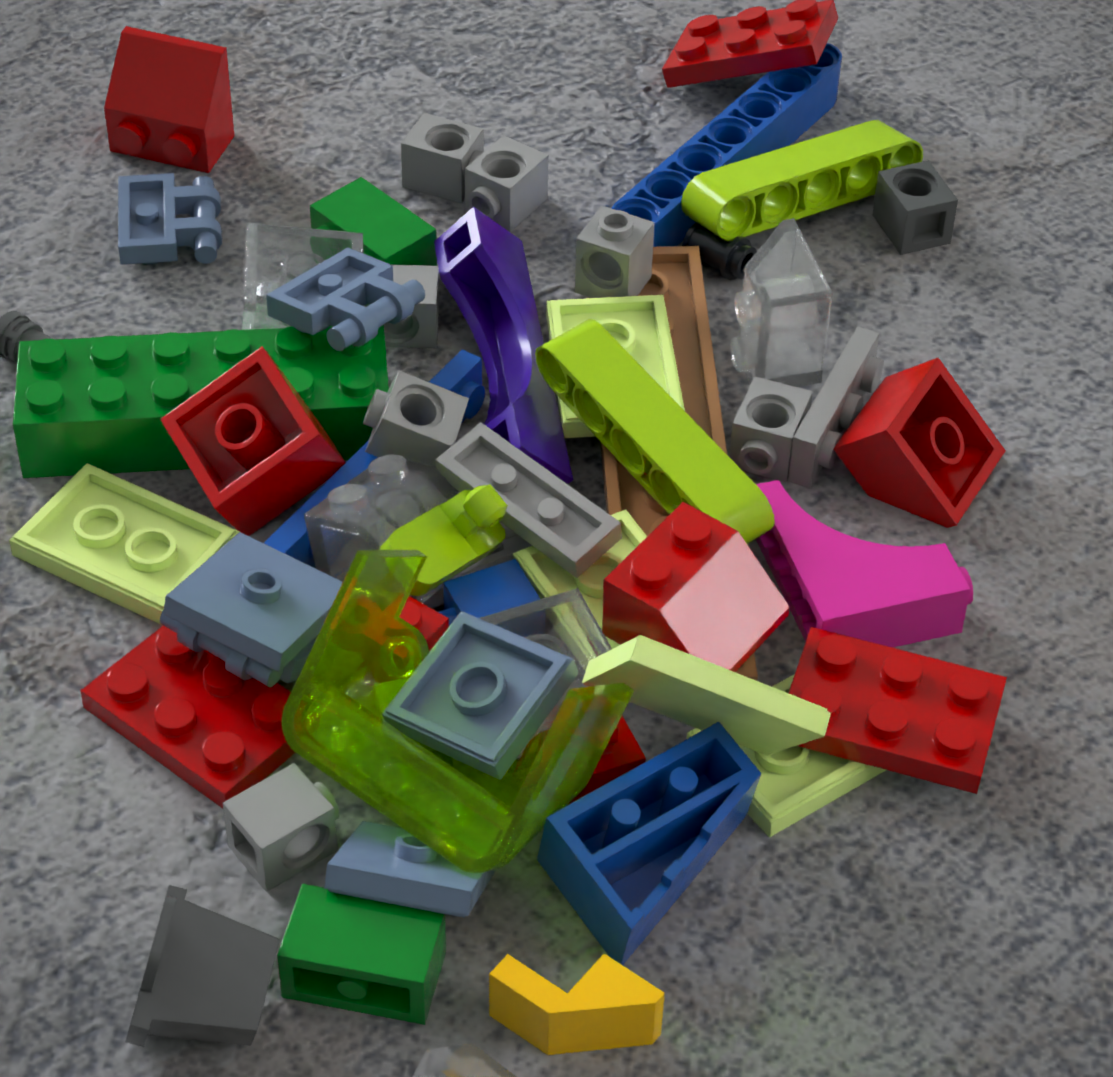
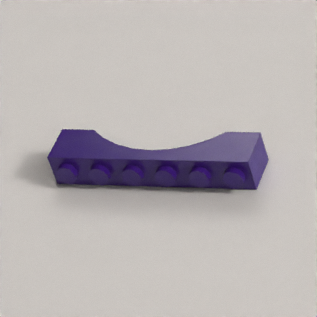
[434,207,573,484]

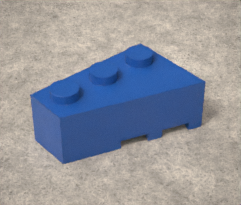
[537,722,761,965]

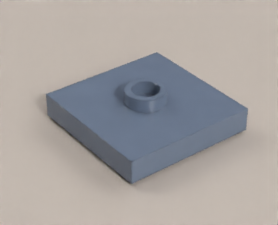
[163,532,352,672]
[382,611,578,780]
[324,821,499,918]

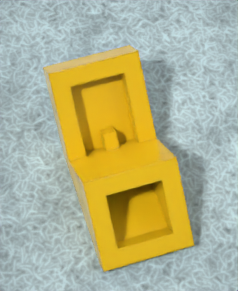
[489,954,665,1055]

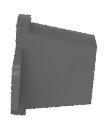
[125,885,280,1047]

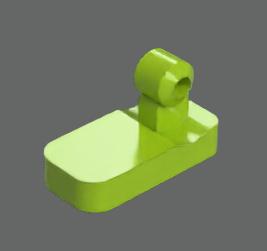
[379,485,508,596]

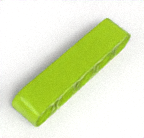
[681,120,923,241]
[535,319,775,544]

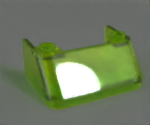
[282,550,634,873]

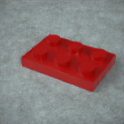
[662,0,838,88]
[80,626,322,809]
[789,627,1007,794]

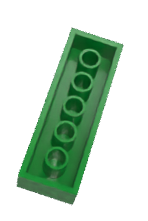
[13,325,389,478]

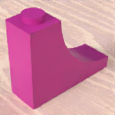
[756,480,973,648]

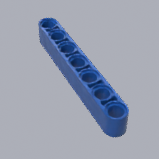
[612,43,842,247]

